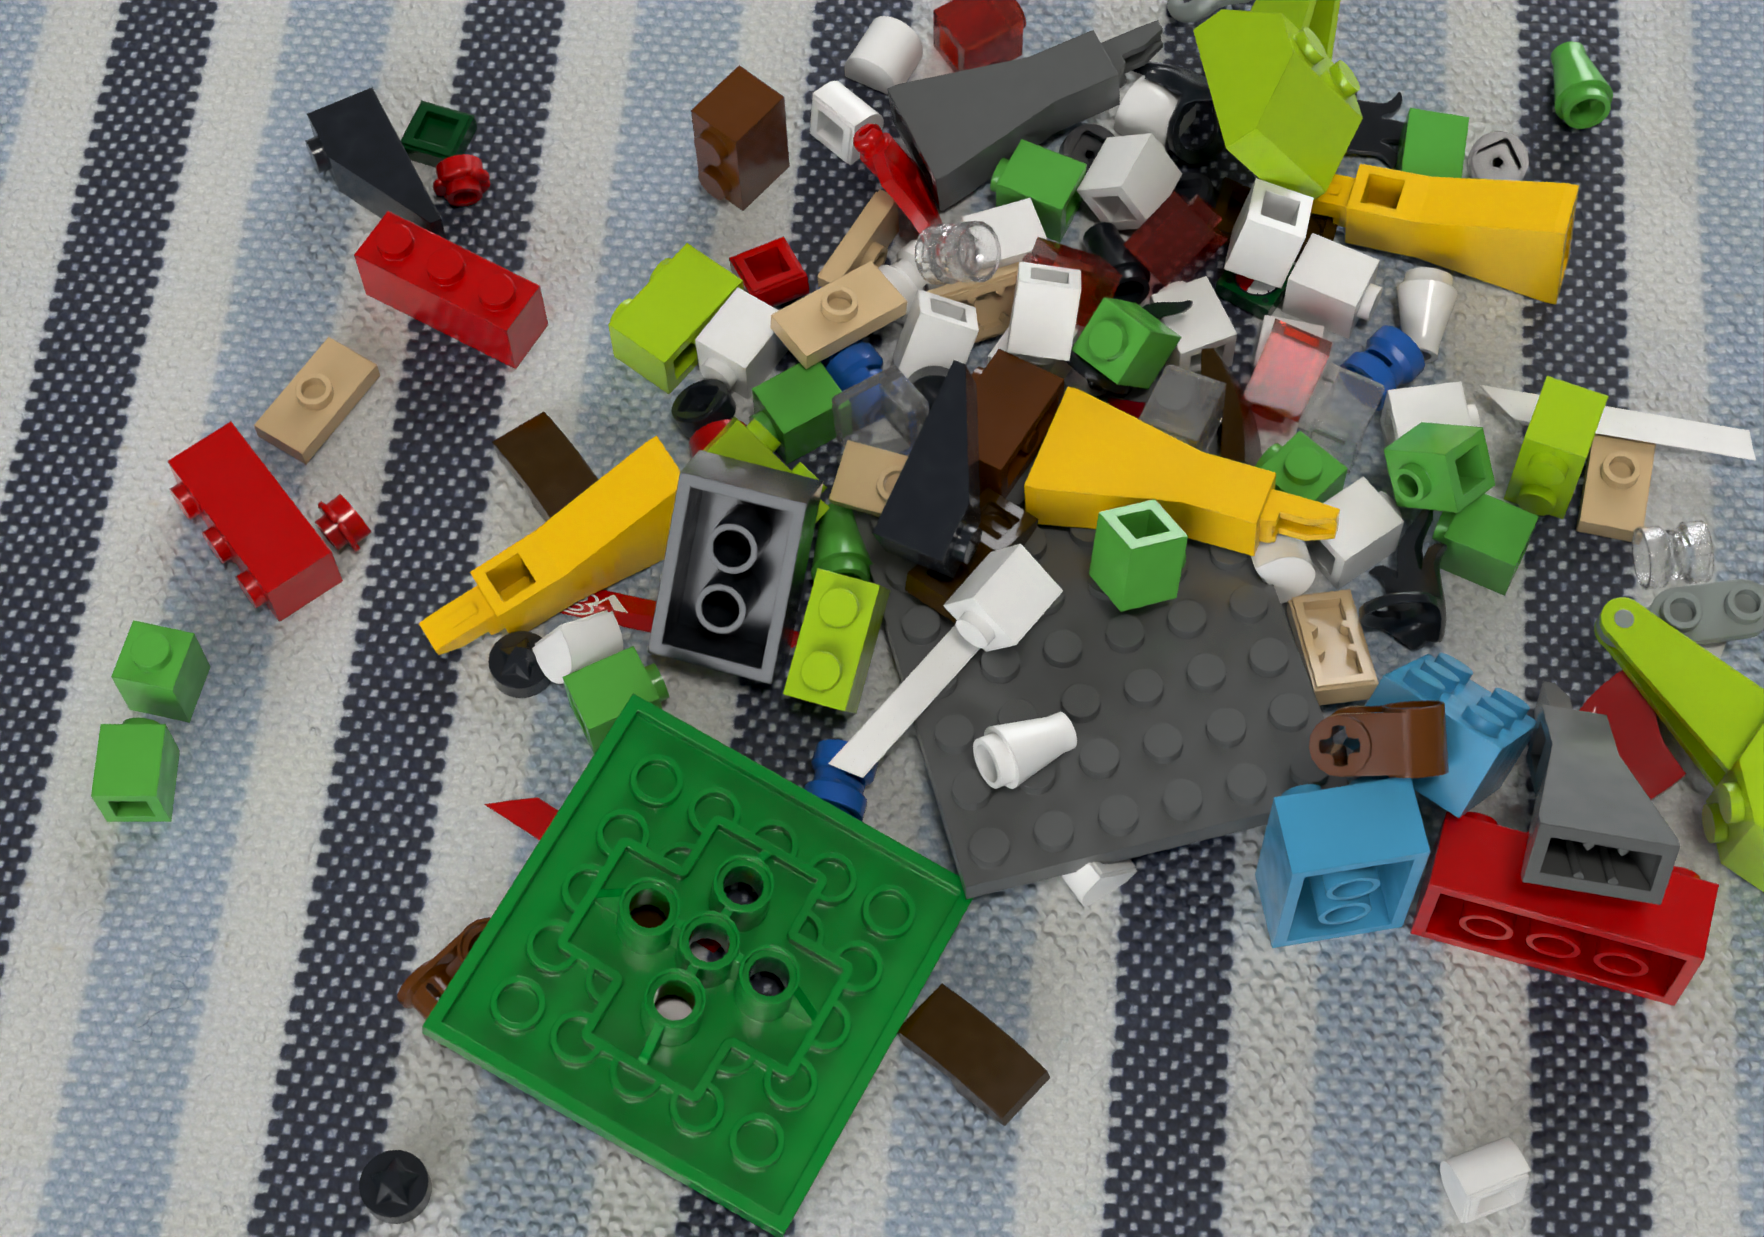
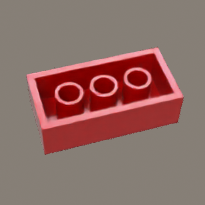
[1410,811,1719,1006]

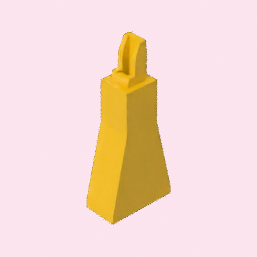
[1311,163,1579,305]
[1024,386,1340,556]
[419,435,680,655]

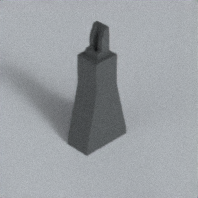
[887,20,1163,211]
[1521,681,1680,905]

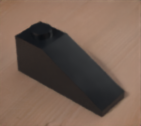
[305,87,446,239]
[872,360,982,579]

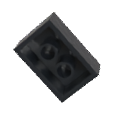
[648,450,824,684]

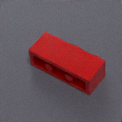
[354,211,548,369]
[167,422,343,622]

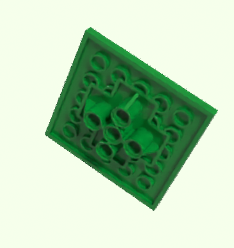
[422,693,974,1237]

